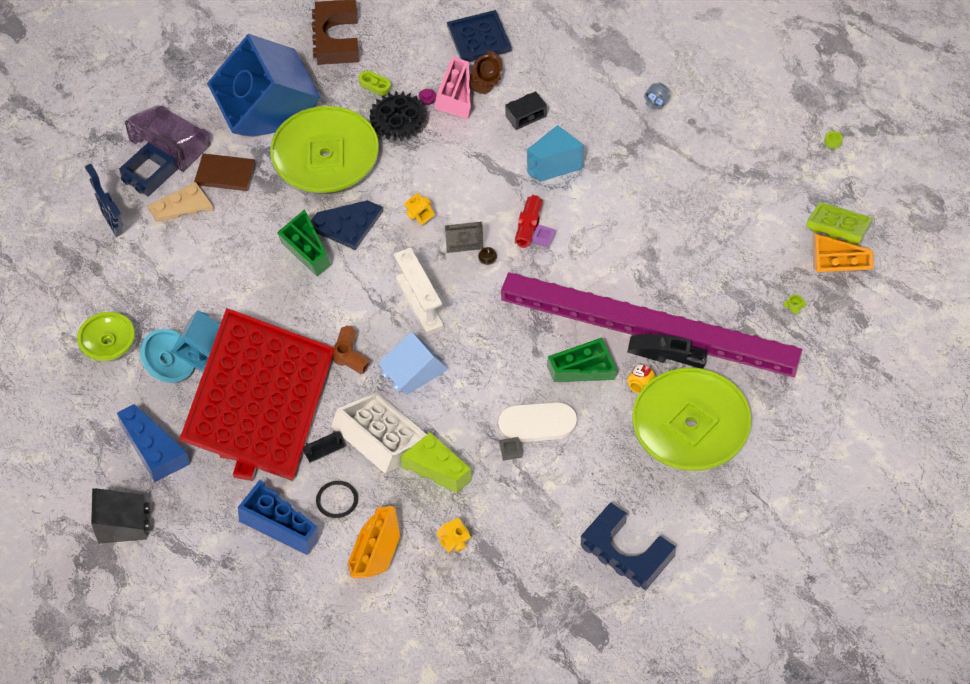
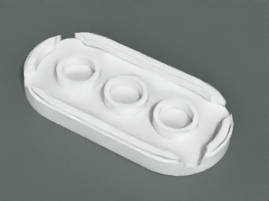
[498,402,577,442]

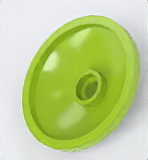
[77,312,135,361]

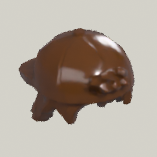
[469,50,503,94]

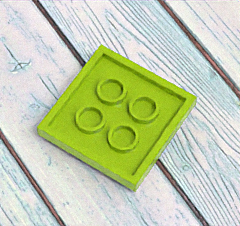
[806,202,873,243]

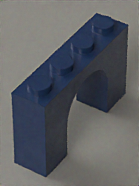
[580,502,676,591]

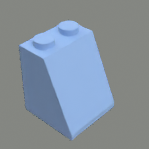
[378,331,448,395]

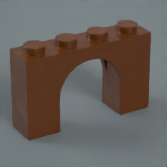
[312,0,359,65]

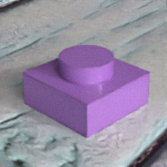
[532,225,556,248]

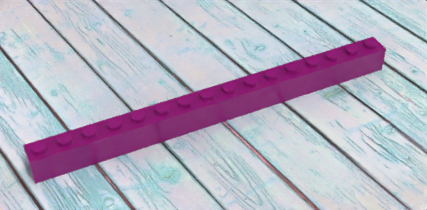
[501,272,803,378]

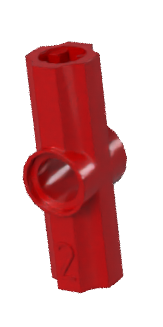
[515,195,543,248]

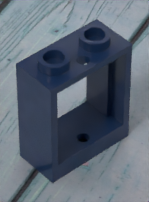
[119,142,178,197]

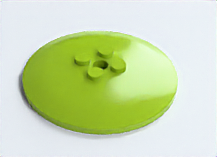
[270,106,379,193]
[632,368,751,471]

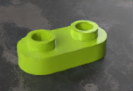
[358,71,391,95]

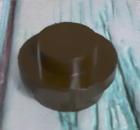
[478,247,497,265]

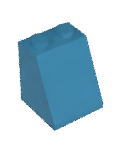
[527,125,584,182]
[171,310,221,372]

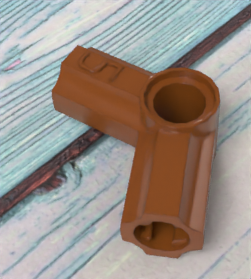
[333,325,371,374]

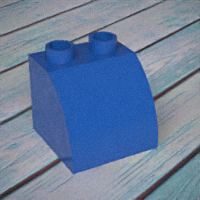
[207,33,321,136]

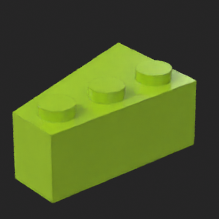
[401,432,472,493]

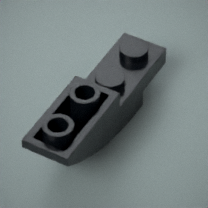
[627,334,708,369]

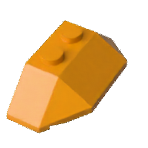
[347,506,400,579]

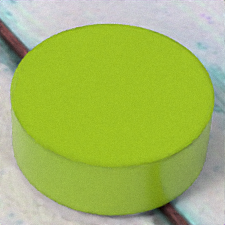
[824,131,843,149]

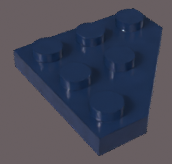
[311,200,383,250]

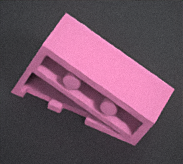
[434,57,471,119]

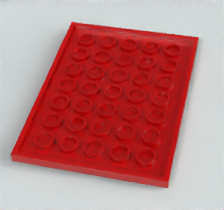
[179,308,334,481]

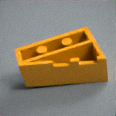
[813,232,873,272]

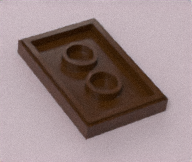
[194,153,256,191]

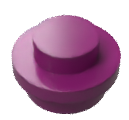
[419,89,436,105]

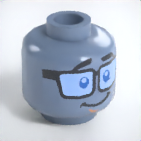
[644,82,671,109]

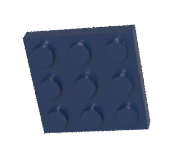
[447,10,512,62]

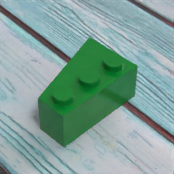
[277,209,331,276]
[547,337,617,382]

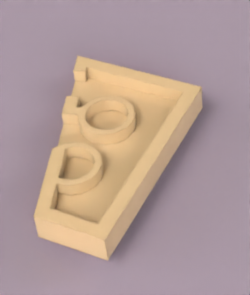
[148,182,214,222]

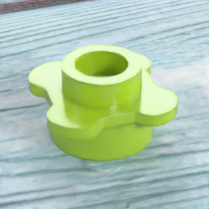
[784,294,807,314]

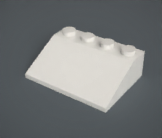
[331,392,427,474]

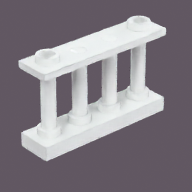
[394,247,444,336]

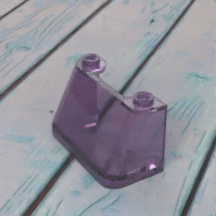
[125,105,211,172]

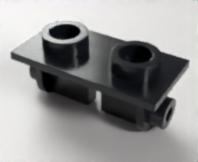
[303,431,345,463]

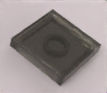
[445,222,483,253]

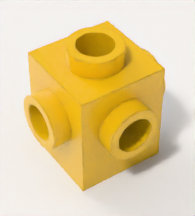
[404,193,435,226]
[436,517,471,553]

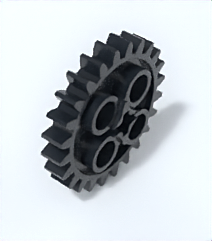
[370,91,427,141]

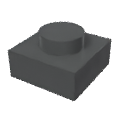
[499,437,522,461]

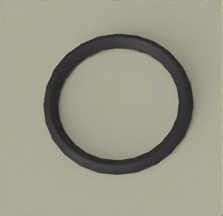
[316,481,358,518]

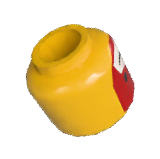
[627,365,655,393]

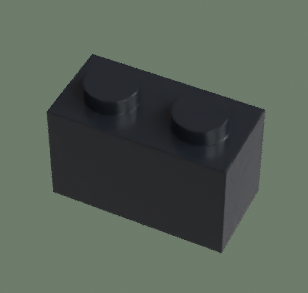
[505,91,547,130]

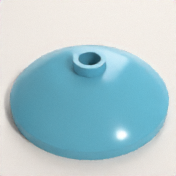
[140,329,194,383]

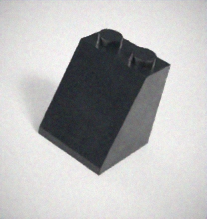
[91,488,150,544]

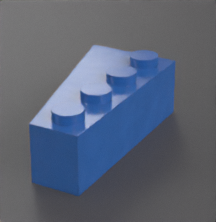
[117,404,190,482]
[238,480,318,555]

